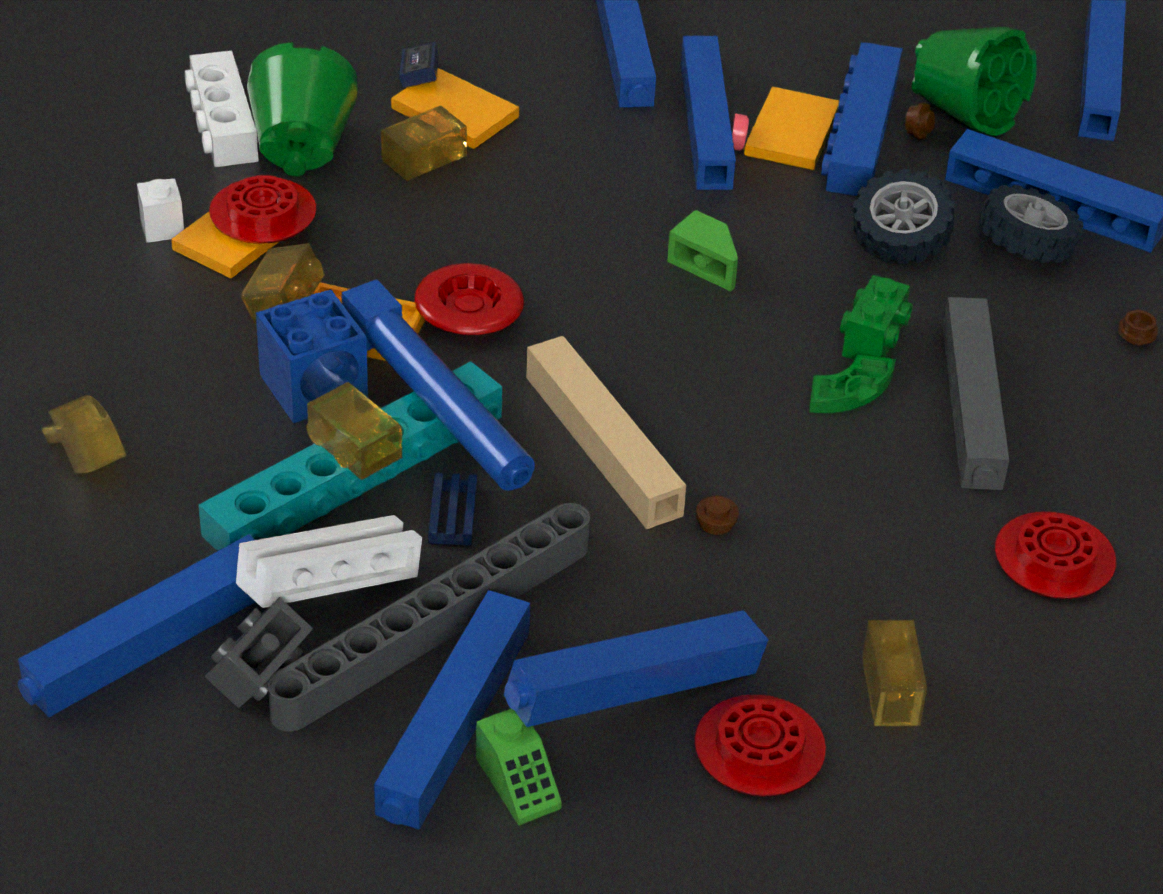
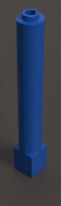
[342,279,535,491]

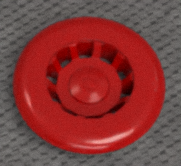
[209,175,316,244]
[414,263,524,335]
[995,511,1116,599]
[695,694,826,797]

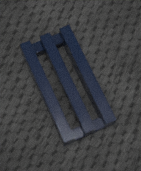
[428,473,477,545]

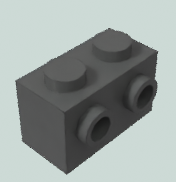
[205,597,313,708]

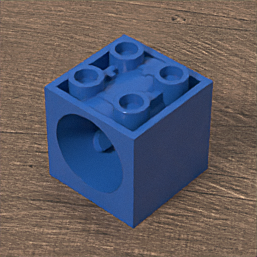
[256,289,368,424]

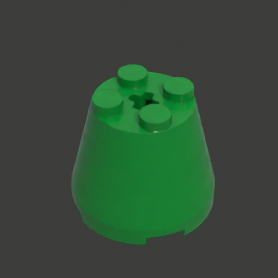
[912,27,1037,136]
[247,42,358,176]

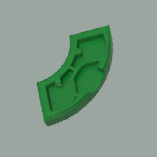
[809,354,896,413]

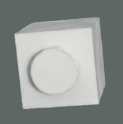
[137,178,184,243]

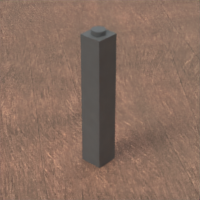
[943,297,1009,490]

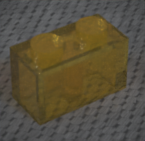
[381,105,467,181]
[240,243,324,327]
[306,382,402,480]
[862,620,927,726]

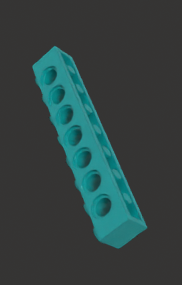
[199,361,502,551]

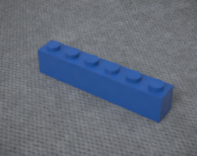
[821,42,903,196]
[945,129,1163,253]

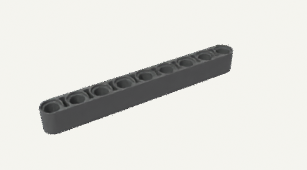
[268,503,591,732]

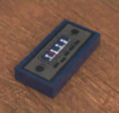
[399,42,439,87]

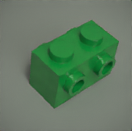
[840,275,913,360]

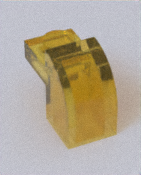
[42,395,127,473]

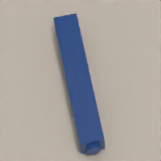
[596,0,656,108]
[1078,0,1126,141]
[681,36,736,190]
[18,534,255,717]
[374,590,530,830]
[504,610,769,727]

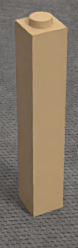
[526,336,686,529]

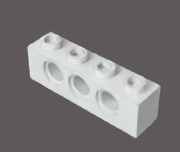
[184,50,259,167]

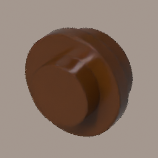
[905,103,935,139]
[1118,310,1158,345]
[696,496,739,535]

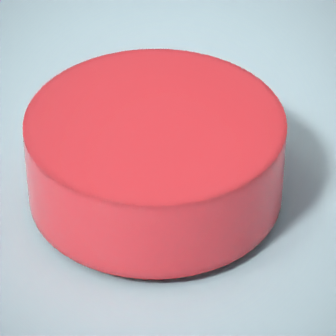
[731,113,749,151]

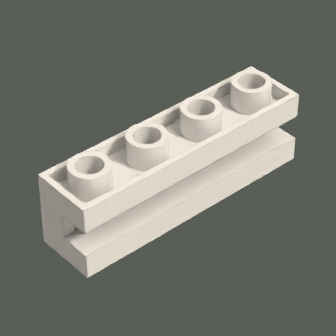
[236,515,422,608]

